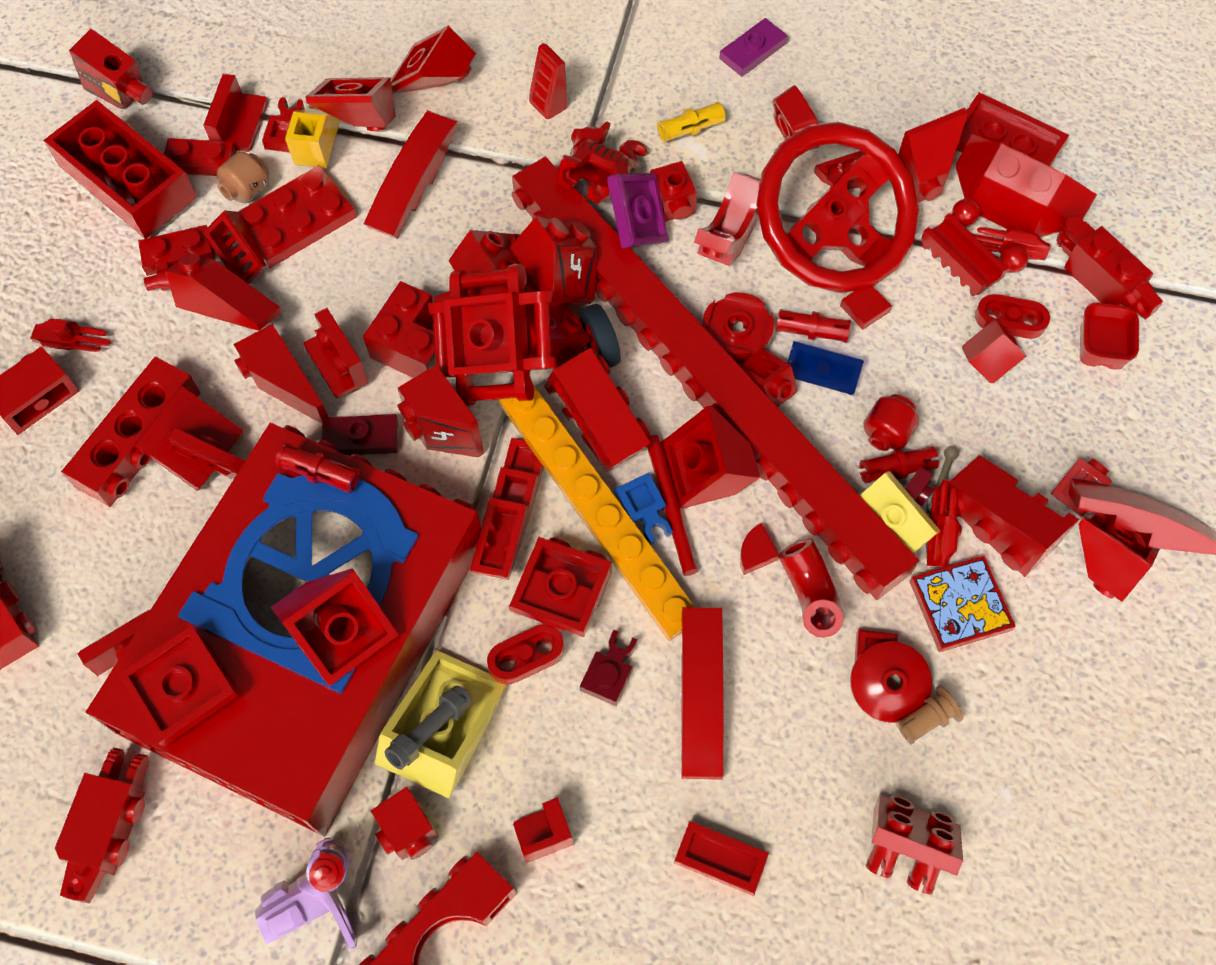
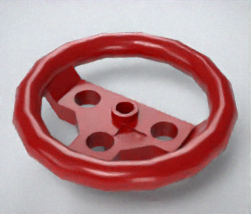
[756,121,919,293]

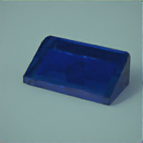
[787,341,864,396]

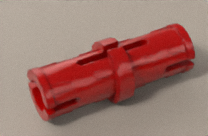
[776,309,851,343]
[275,442,360,494]
[859,446,939,484]

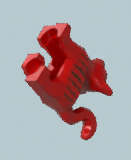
[556,121,647,204]

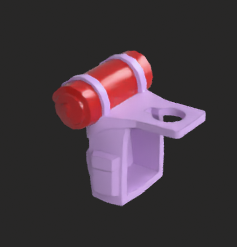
[255,838,358,949]

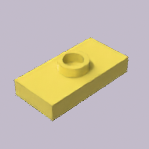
[860,471,940,553]

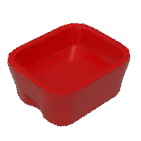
[772,85,820,150]
[1080,303,1139,370]

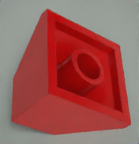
[391,25,476,94]
[305,77,396,131]
[898,107,968,203]
[662,406,760,508]
[1078,512,1160,602]
[271,568,399,686]

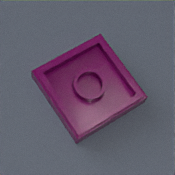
[607,173,669,248]

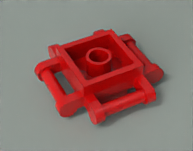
[428,264,557,406]

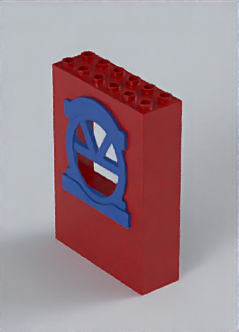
[85,422,481,837]

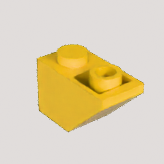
[285,108,340,168]

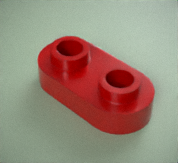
[975,294,1050,339]
[487,624,564,685]

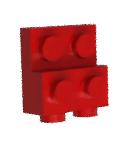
[509,536,612,637]

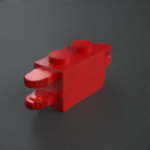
[1056,216,1163,320]
[54,747,149,904]

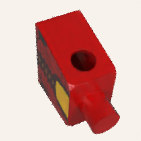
[69,28,153,109]

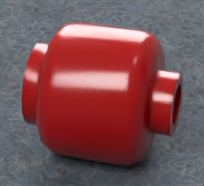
[863,394,919,451]

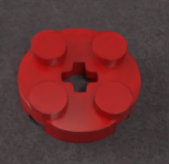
[702,292,774,361]

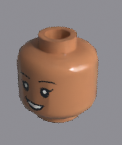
[217,152,269,203]

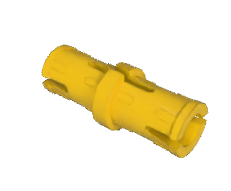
[657,102,725,143]

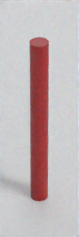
[647,435,698,576]

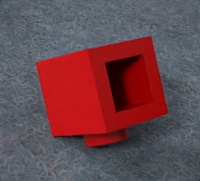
[650,161,697,222]
[370,787,438,861]

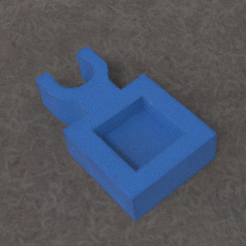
[614,473,673,545]

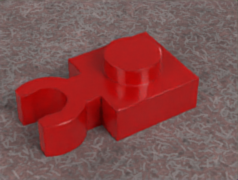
[262,97,305,152]

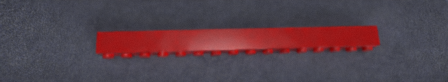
[511,156,919,601]

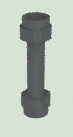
[384,685,472,770]

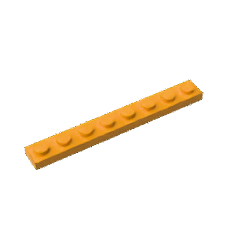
[498,386,696,641]

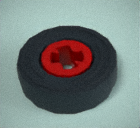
[579,304,621,368]

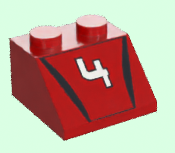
[509,216,597,304]
[397,365,484,458]

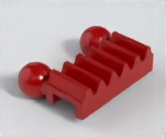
[921,199,1029,296]

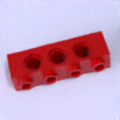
[61,356,201,507]

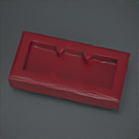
[322,414,398,455]

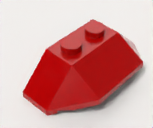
[955,134,1097,238]

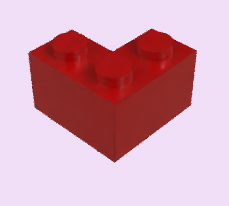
[363,281,436,378]

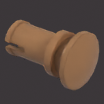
[896,685,964,745]

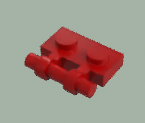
[138,225,216,291]

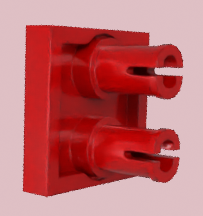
[866,794,963,895]

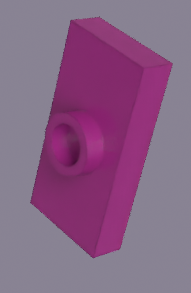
[719,18,788,77]

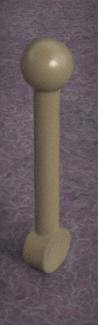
[926,446,959,514]

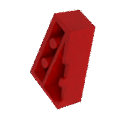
[544,348,651,472]

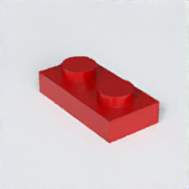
[164,138,237,176]

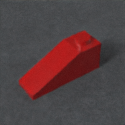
[165,254,282,331]
[233,324,329,424]

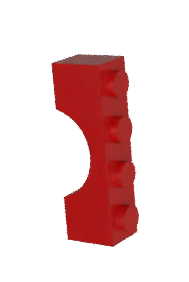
[359,852,517,965]

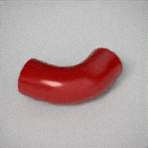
[778,538,844,638]

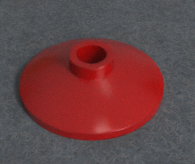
[850,641,932,723]

